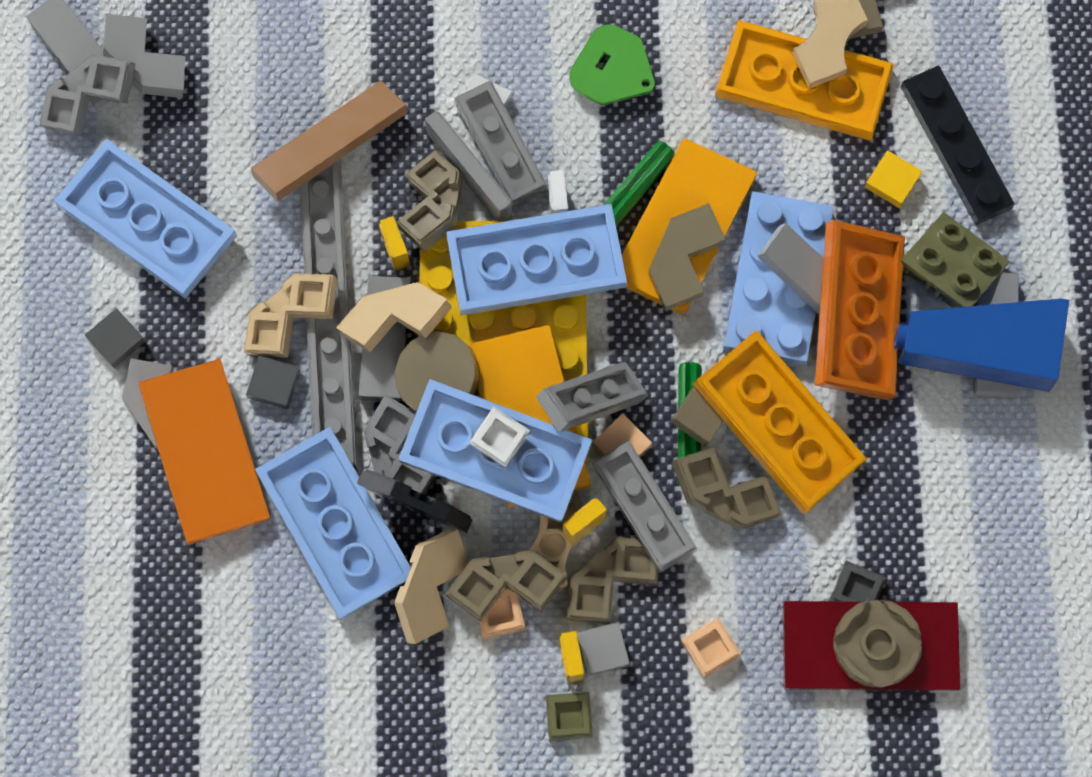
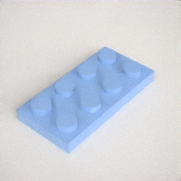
[54,139,237,299]
[723,191,834,366]
[446,204,627,316]
[398,379,592,523]
[255,427,411,620]

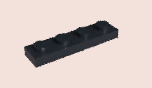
[901,65,1015,226]

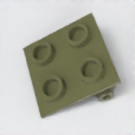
[900,212,1010,308]

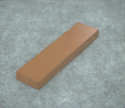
[251,80,407,202]

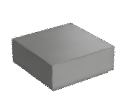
[577,622,630,677]

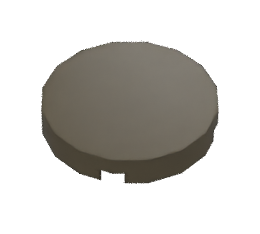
[395,331,480,412]
[833,600,922,688]

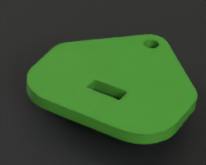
[569,25,655,105]

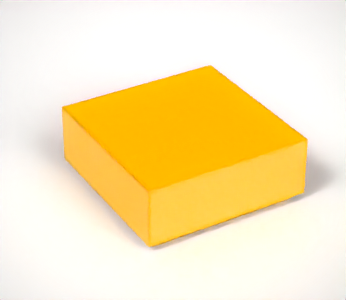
[864,150,923,209]
[379,216,410,271]
[563,498,607,545]
[559,631,584,683]

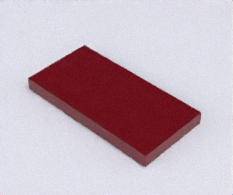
[782,601,960,691]

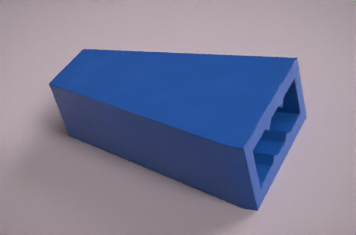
[894,298,1070,392]

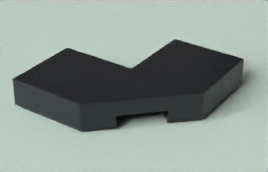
[357,469,473,533]

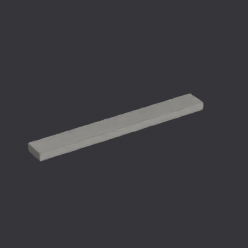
[300,159,358,469]

